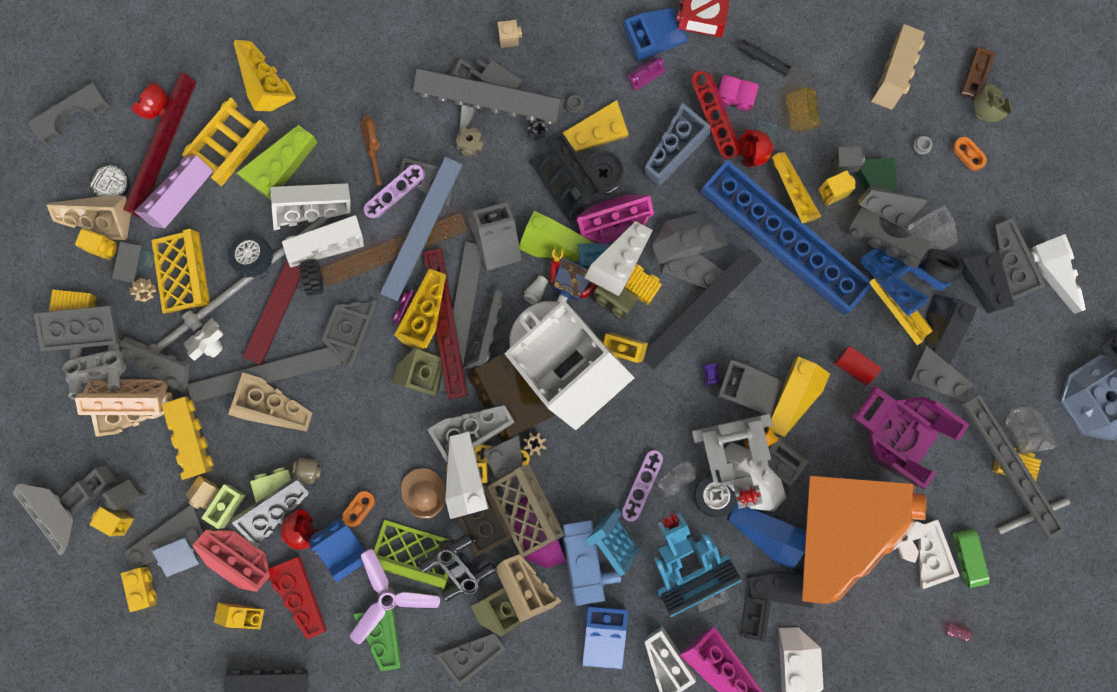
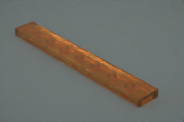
[320,213,468,287]

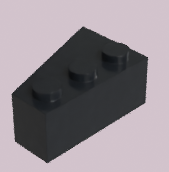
[961,251,1014,314]

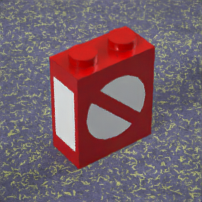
[676,0,729,38]

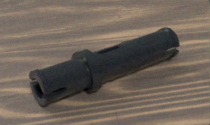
[738,39,792,77]

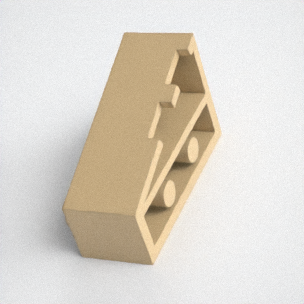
[497,554,561,622]

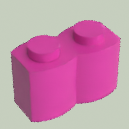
[718,75,759,111]

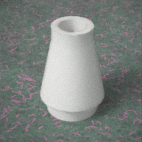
[523,276,548,304]

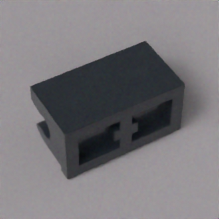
[740,596,771,642]

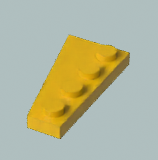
[563,100,629,152]
[772,152,822,224]

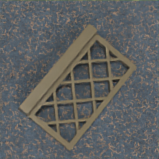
[487,464,564,558]

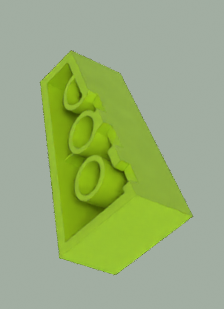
[237,125,318,200]

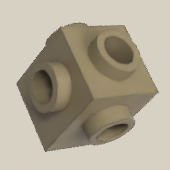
[456,127,484,157]

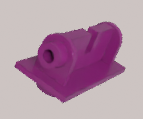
[626,57,667,91]
[392,290,416,326]

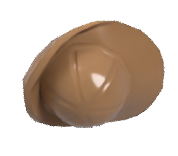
[401,468,446,518]

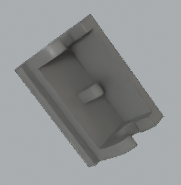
[112,242,142,285]

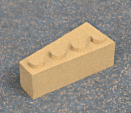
[871,24,925,110]

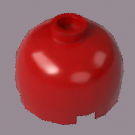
[131,81,168,120]
[739,129,774,168]
[281,509,318,550]

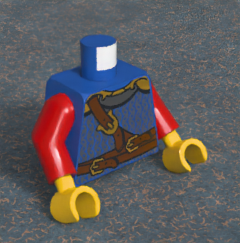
[549,247,599,303]

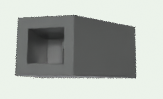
[102,480,146,511]

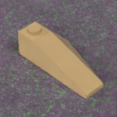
[91,390,173,437]

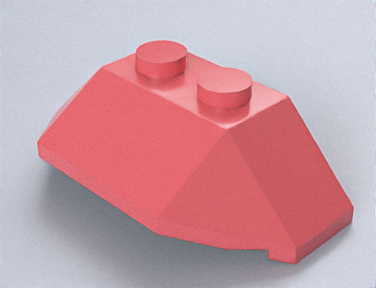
[193,530,270,592]

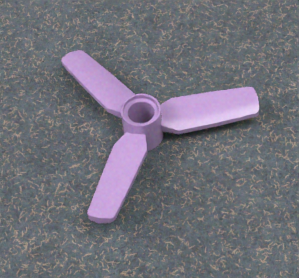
[350,549,440,644]

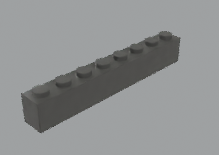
[413,69,565,125]

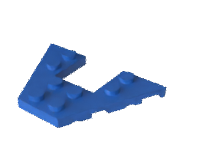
[860,248,961,316]

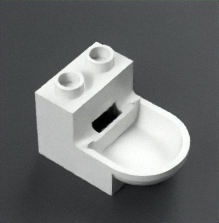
[504,300,634,430]

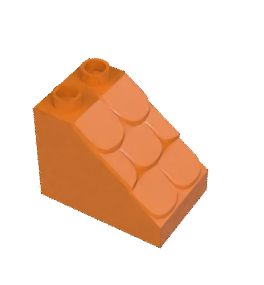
[802,476,927,604]

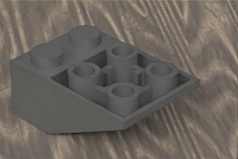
[468,202,522,271]
[716,360,782,417]

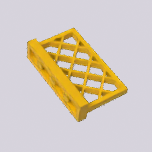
[151,229,210,314]
[869,278,933,345]

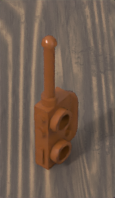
[360,116,382,186]

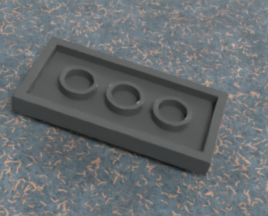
[34,305,119,351]

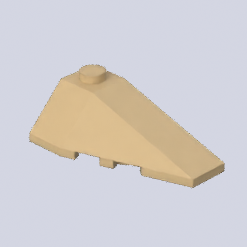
[47,195,131,240]
[228,372,312,432]

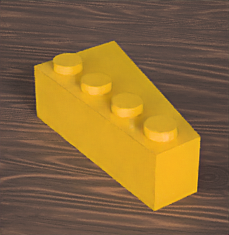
[162,397,214,480]

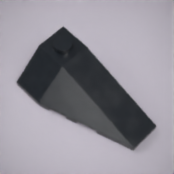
[926,295,977,365]

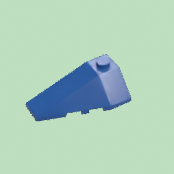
[728,503,806,570]

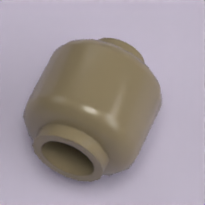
[291,457,321,484]

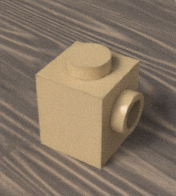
[498,20,522,48]
[185,475,220,510]

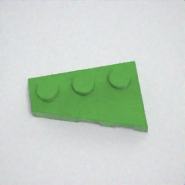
[353,608,402,671]

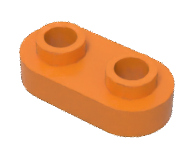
[953,137,987,171]
[343,491,375,527]

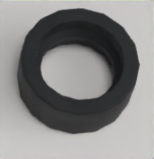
[923,249,964,283]

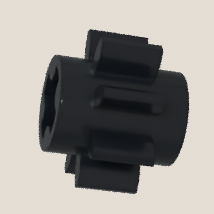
[525,118,549,141]

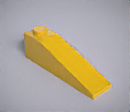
[234,40,296,112]
[394,269,446,350]
[768,357,830,437]

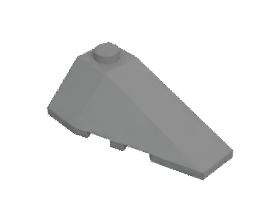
[427,405,515,463]

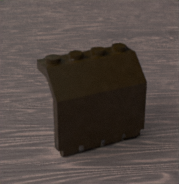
[469,354,556,442]

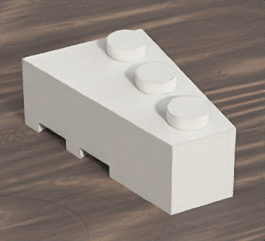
[645,626,696,692]

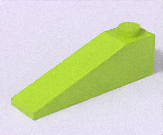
[519,211,594,263]

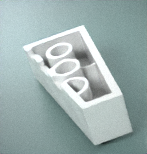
[270,183,350,230]
[282,215,364,268]
[585,221,653,296]

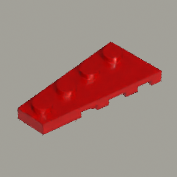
[268,557,327,639]

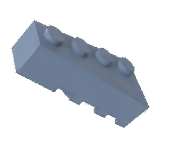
[645,103,711,187]

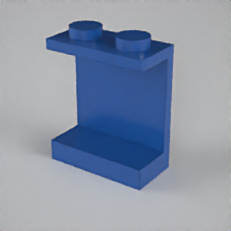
[308,518,365,583]

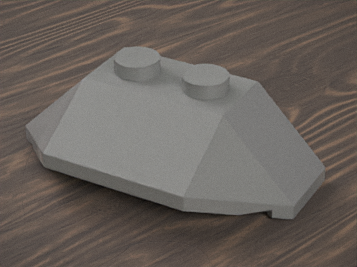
[13,484,73,555]

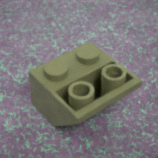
[593,286,638,319]

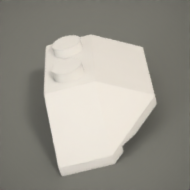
[724,442,786,512]
[778,627,823,692]

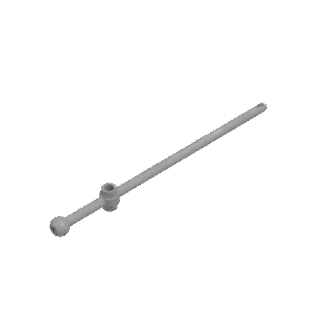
[147,216,332,353]

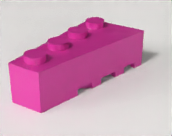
[679,626,763,692]

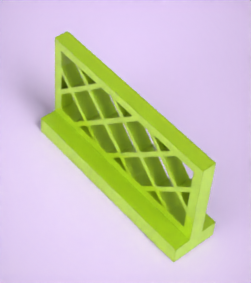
[374,520,449,589]

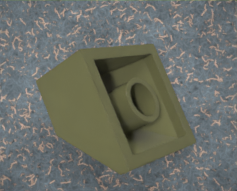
[392,348,443,396]
[470,587,528,636]

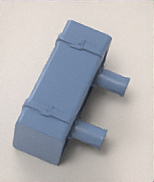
[561,520,621,606]

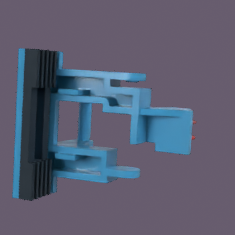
[654,511,741,617]

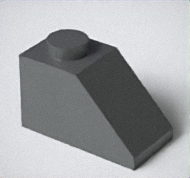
[830,147,865,176]

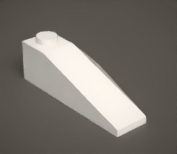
[1029,234,1086,314]
[445,432,489,519]

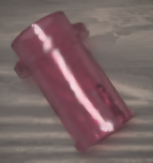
[945,623,973,643]

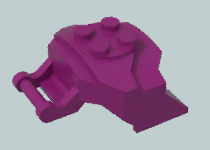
[851,386,970,489]

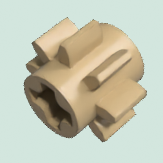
[130,278,156,302]
[524,433,546,456]

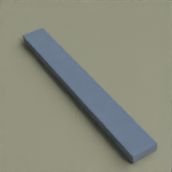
[380,157,463,302]

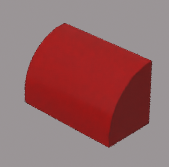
[834,346,882,386]

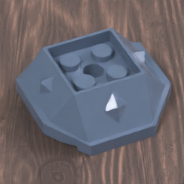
[1059,354,1117,441]

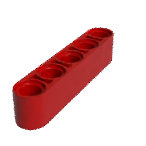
[692,71,741,159]

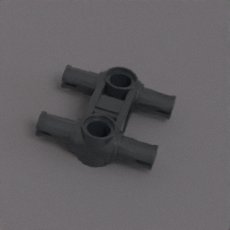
[419,532,497,602]

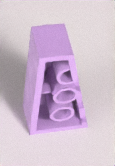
[134,155,213,228]

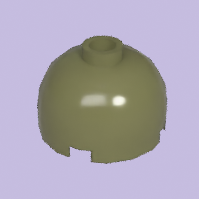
[973,84,1012,123]

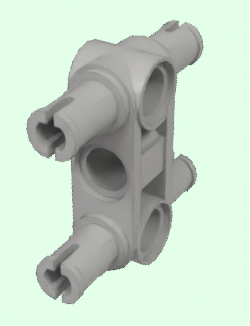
[63,339,126,400]

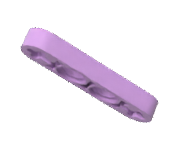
[364,164,425,218]
[622,450,663,521]

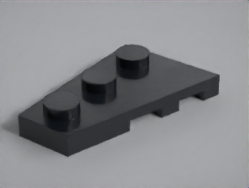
[747,568,813,608]

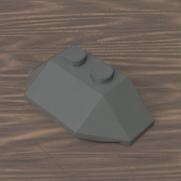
[652,212,729,264]

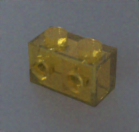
[786,87,821,132]

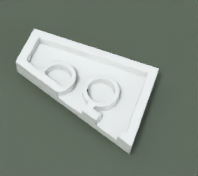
[918,520,959,589]

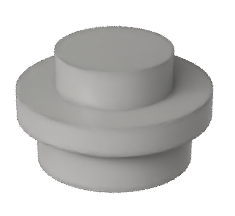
[913,136,932,155]

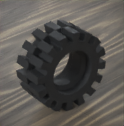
[300,259,324,296]

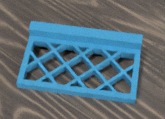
[586,507,640,577]

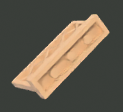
[75,379,169,415]

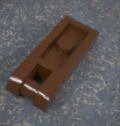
[960,46,996,100]

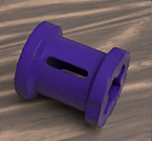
[701,364,721,385]

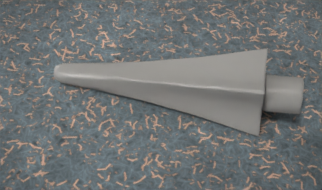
[456,103,475,150]

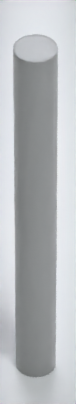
[996,497,1070,535]

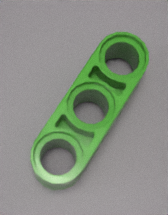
[953,528,989,588]

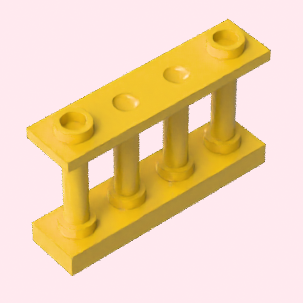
[182,97,269,187]

